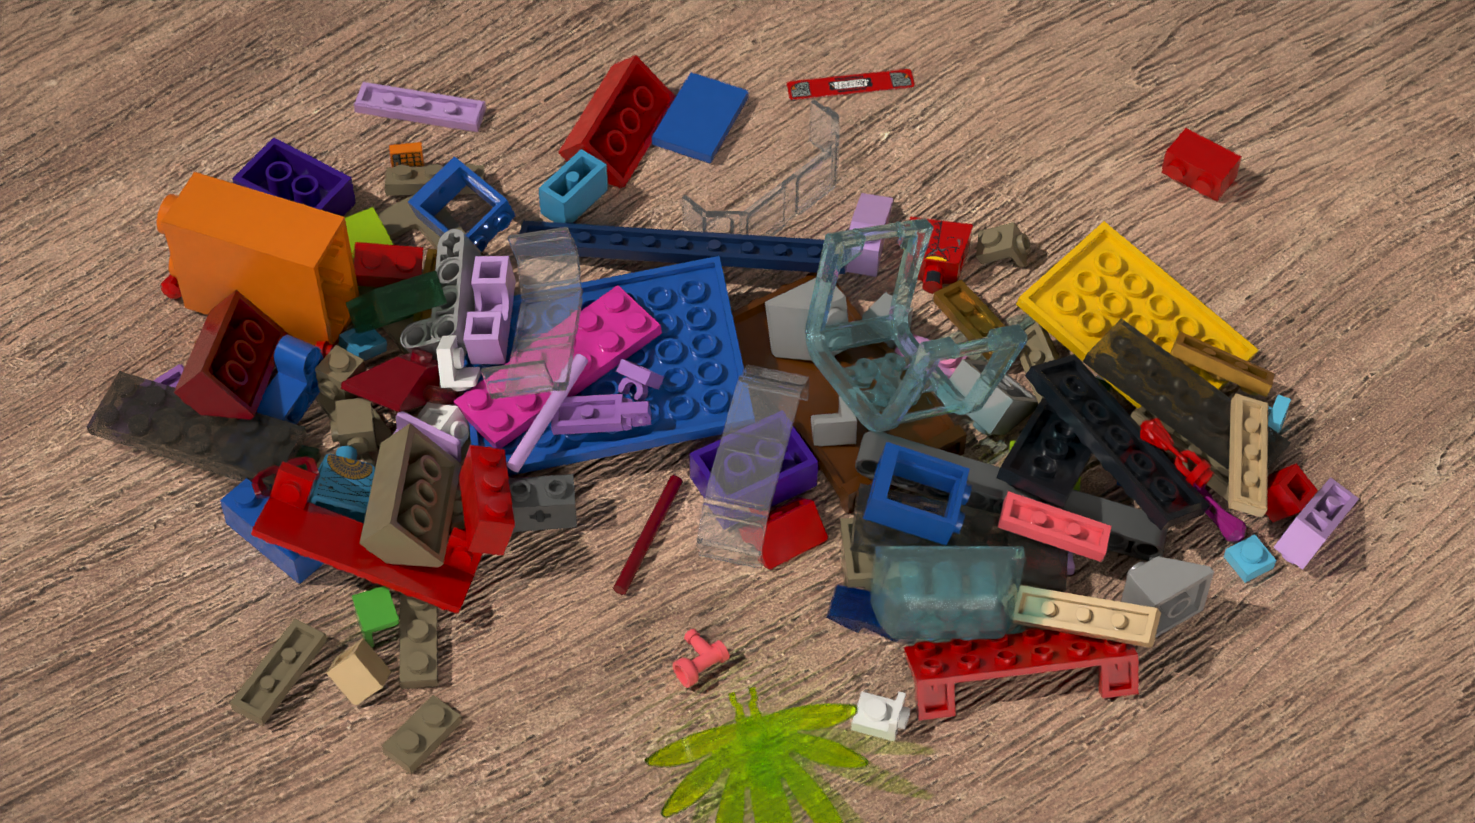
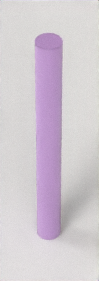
[507,354,588,472]

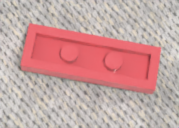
[998,491,1112,562]

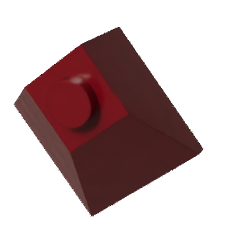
[340,350,440,412]

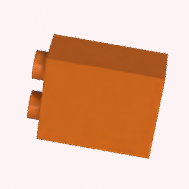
[156,172,361,345]

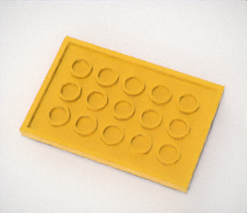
[1016,221,1258,429]

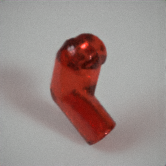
[423,384,460,406]

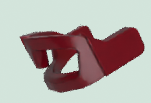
[252,456,321,498]

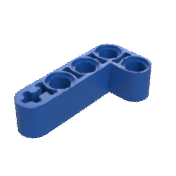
[224,335,324,475]

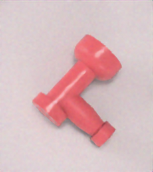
[673,629,730,688]

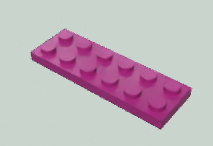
[454,285,662,449]

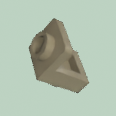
[976,222,1031,268]

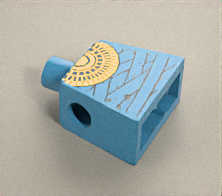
[308,446,375,523]

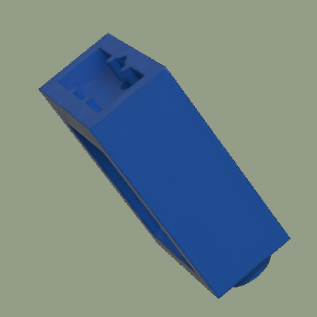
[408,156,516,252]
[863,442,972,546]

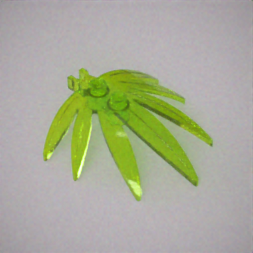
[645,687,869,823]

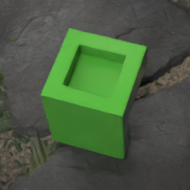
[352,586,399,648]

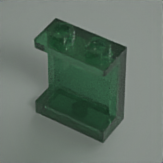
[346,270,447,334]

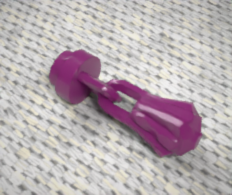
[1185,477,1247,543]

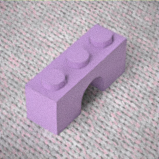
[463,256,516,364]

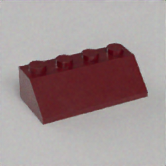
[174,290,288,420]

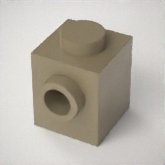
[315,345,366,401]
[330,398,377,455]

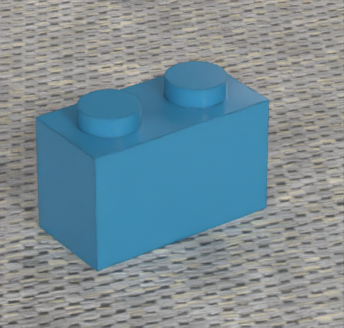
[539,149,608,223]

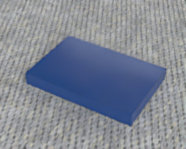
[652,72,749,164]

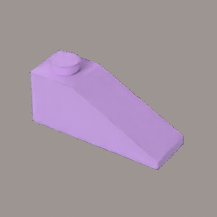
[846,193,893,277]
[1273,477,1359,570]

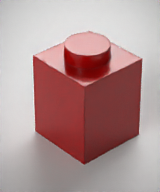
[1265,463,1318,523]

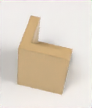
[326,638,391,705]

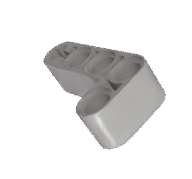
[400,229,481,361]

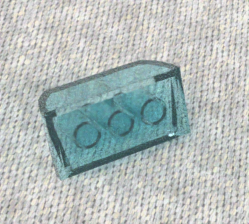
[870,546,1025,640]

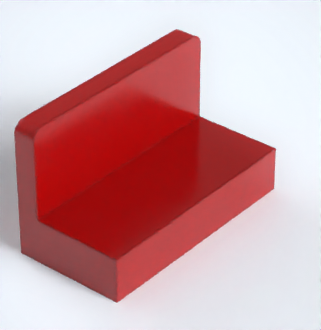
[739,497,828,569]

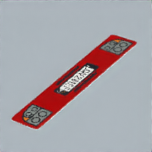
[786,69,915,100]

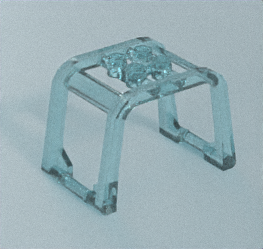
[805,218,1028,433]

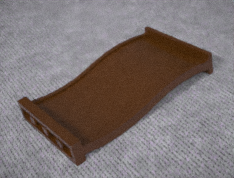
[732,272,967,514]

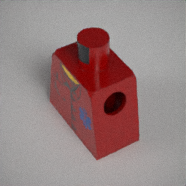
[908,217,973,294]

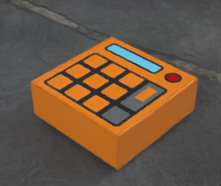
[389,142,425,167]

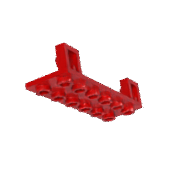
[251,462,483,613]
[904,628,1139,721]

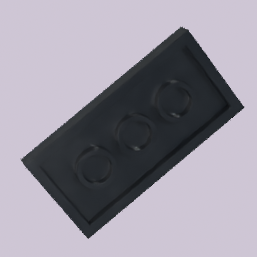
[996,398,1093,507]

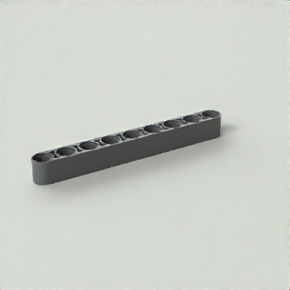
[855,431,1168,561]

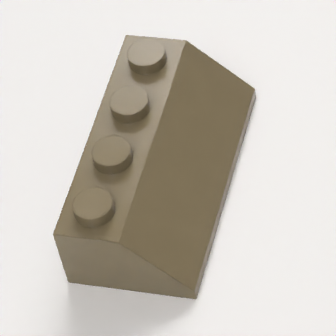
[360,423,461,567]

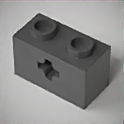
[509,474,577,532]

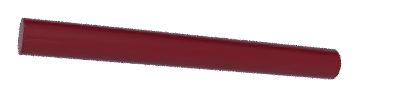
[613,475,683,595]

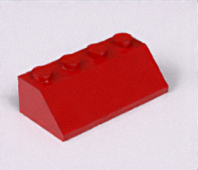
[558,55,676,188]

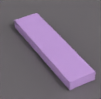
[354,82,486,132]

